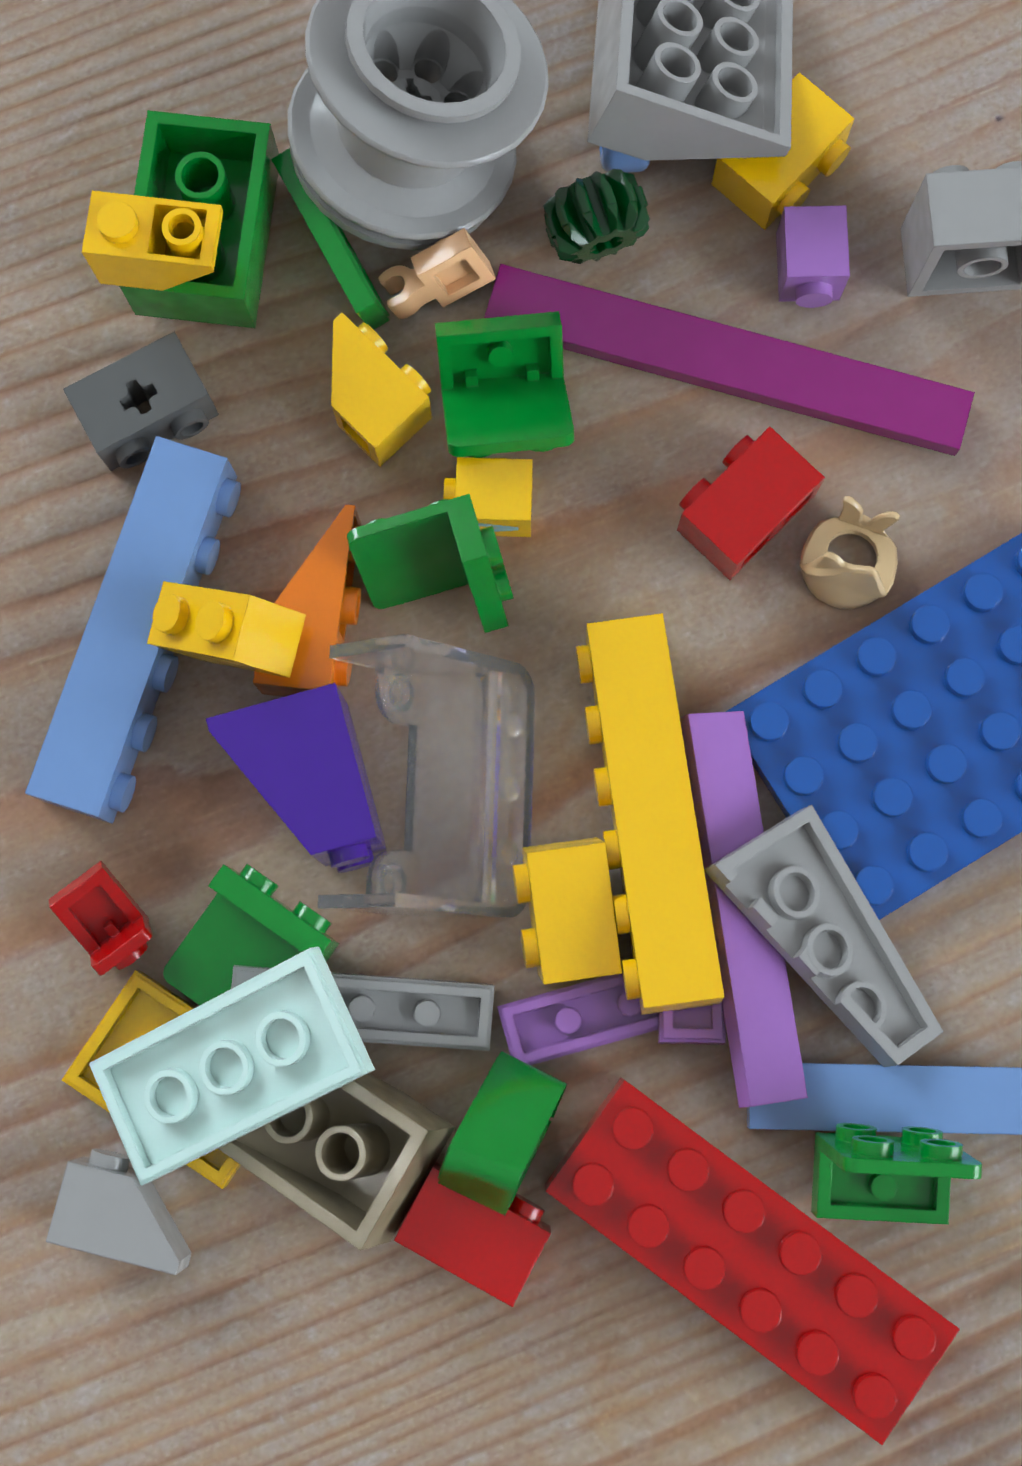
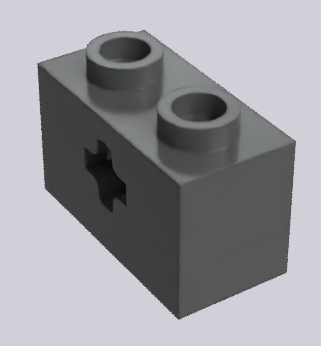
[63,331,219,471]

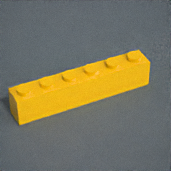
[576,613,724,1015]

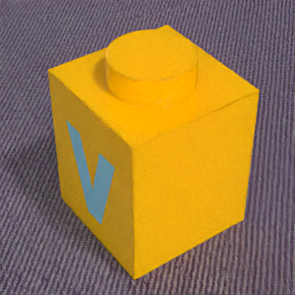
[443,457,533,537]

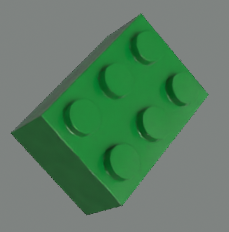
[119,110,279,328]

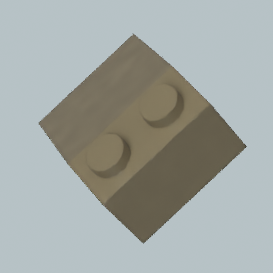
[218,1073,455,1251]

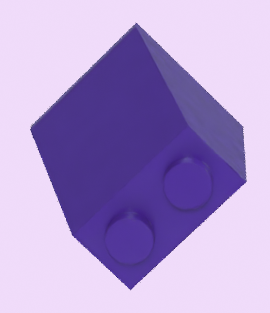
[206,683,387,873]

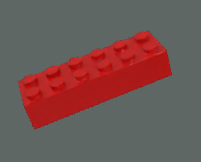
[545,1078,960,1445]

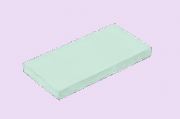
[89,947,375,1186]

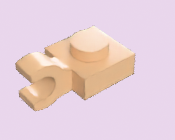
[378,228,496,319]

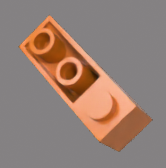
[253,505,361,697]

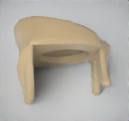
[800,496,900,610]

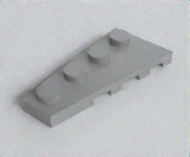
[704,805,944,1067]

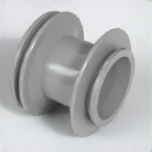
[288,0,548,250]

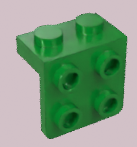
[435,311,574,458]
[347,494,514,633]
[163,864,340,1006]
[811,1123,982,1225]

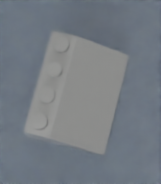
[587,0,793,161]

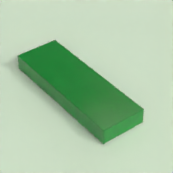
[271,148,390,330]

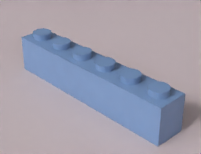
[25,436,241,824]

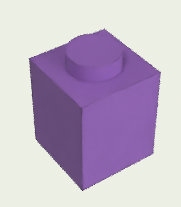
[776,205,850,308]

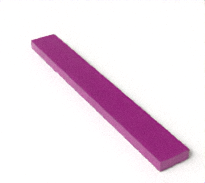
[484,264,975,456]

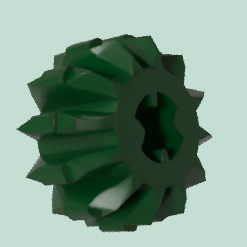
[543,169,650,264]

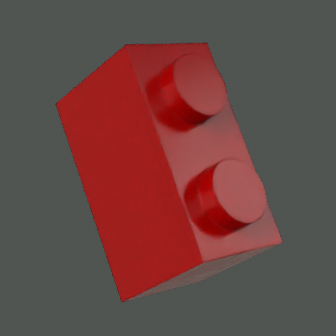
[677,426,825,580]
[394,1162,551,1307]

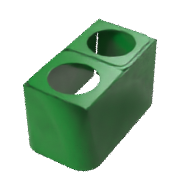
[438,1051,567,1216]

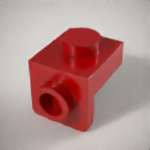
[49,861,153,976]

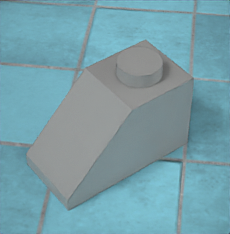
[46,1149,192,1275]

